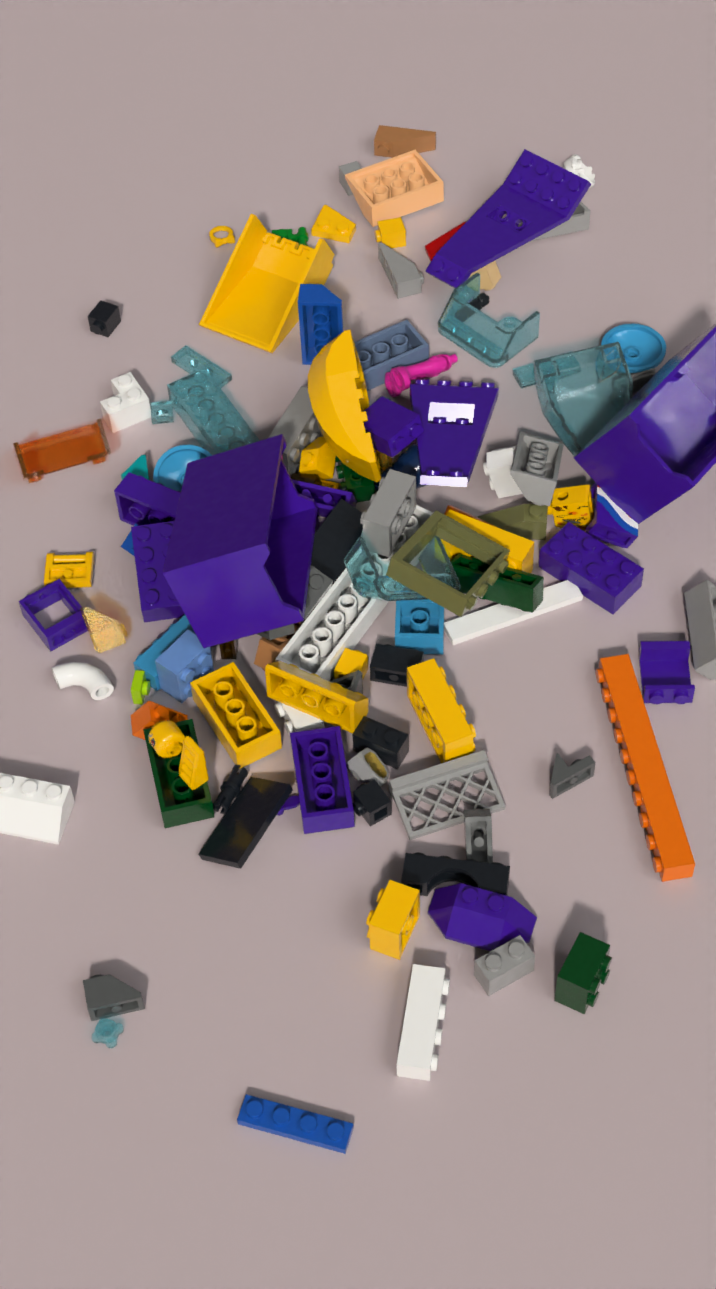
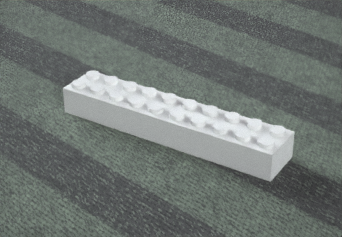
[275,505,437,681]

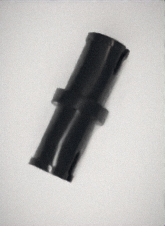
[213,765,248,814]

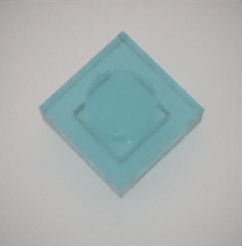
[150,400,174,424]

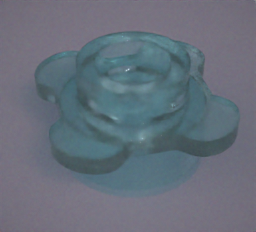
[92,1018,124,1048]

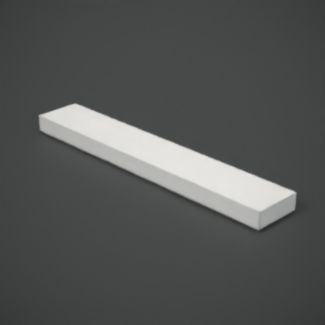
[444,580,583,645]

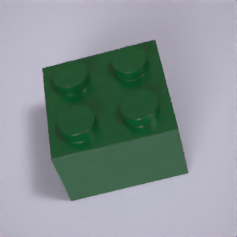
[554,932,612,1014]

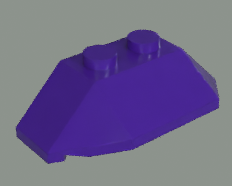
[428,883,537,951]

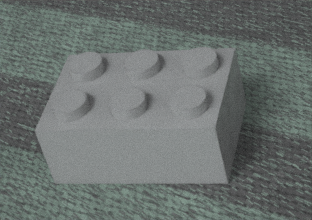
[360,469,416,557]

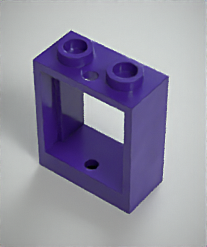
[19,579,91,652]

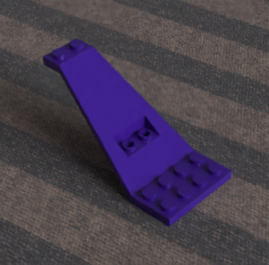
[426,149,591,291]

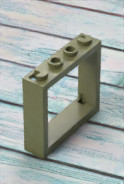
[386,510,510,617]

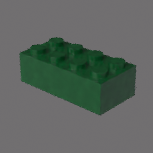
[143,719,215,828]

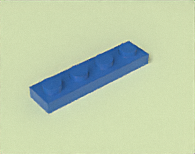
[237,1094,354,1154]

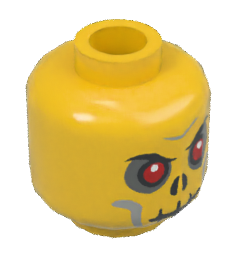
[148,721,185,758]

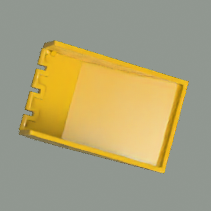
[199,214,335,353]

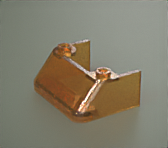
[12,419,111,483]

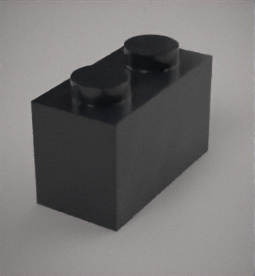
[370,644,424,687]
[352,716,409,770]

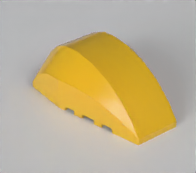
[308,330,382,482]

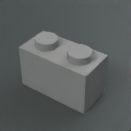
[474,935,535,996]

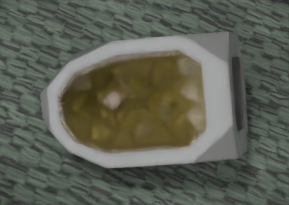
[346,747,389,787]

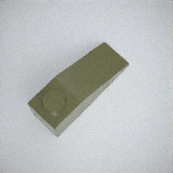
[478,504,548,540]

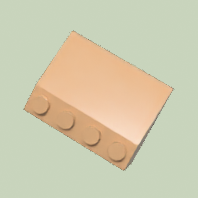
[345,150,444,227]

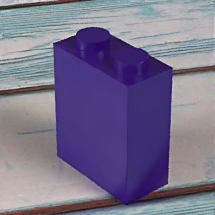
[363,396,424,458]

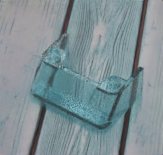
[438,273,540,368]
[343,536,461,601]

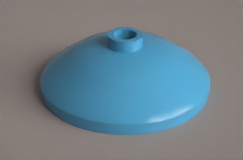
[601,324,666,373]
[153,445,212,491]

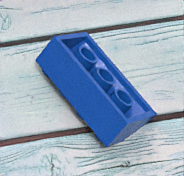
[298,284,343,365]

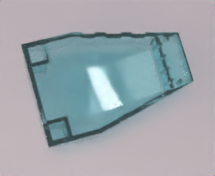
[533,342,633,457]

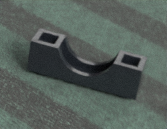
[401,852,510,896]

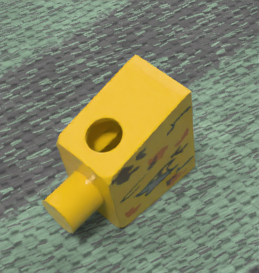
[547,484,595,530]

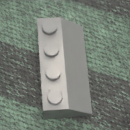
[511,432,564,506]
[684,580,716,680]

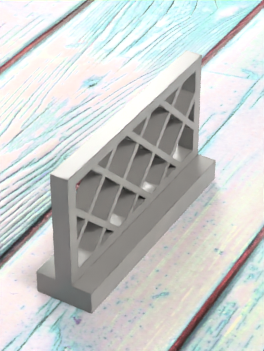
[388,750,506,840]

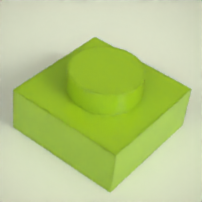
[131,670,150,705]

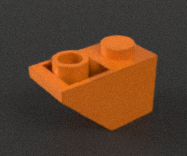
[131,701,188,740]

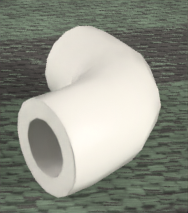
[51,662,114,700]

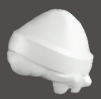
[563,154,595,188]

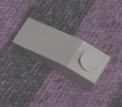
[378,242,424,299]

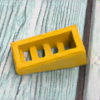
[179,736,208,790]

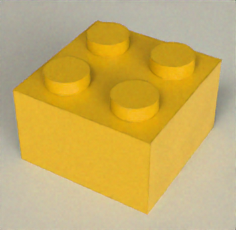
[366,880,420,960]

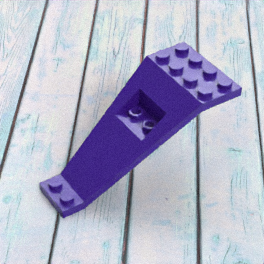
[410,379,499,487]

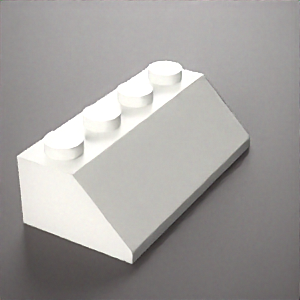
[0,773,75,845]

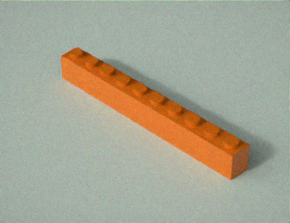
[595,654,695,882]

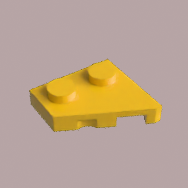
[311,205,356,243]

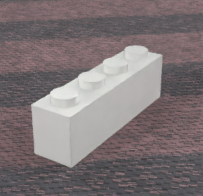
[396,964,450,1081]

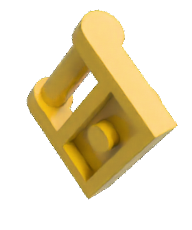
[44,552,95,588]

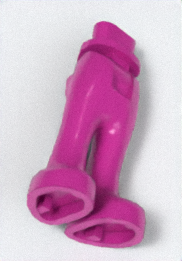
[385,354,458,398]

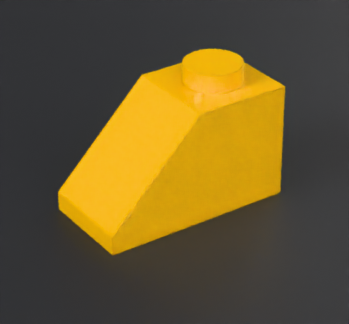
[299,437,336,480]

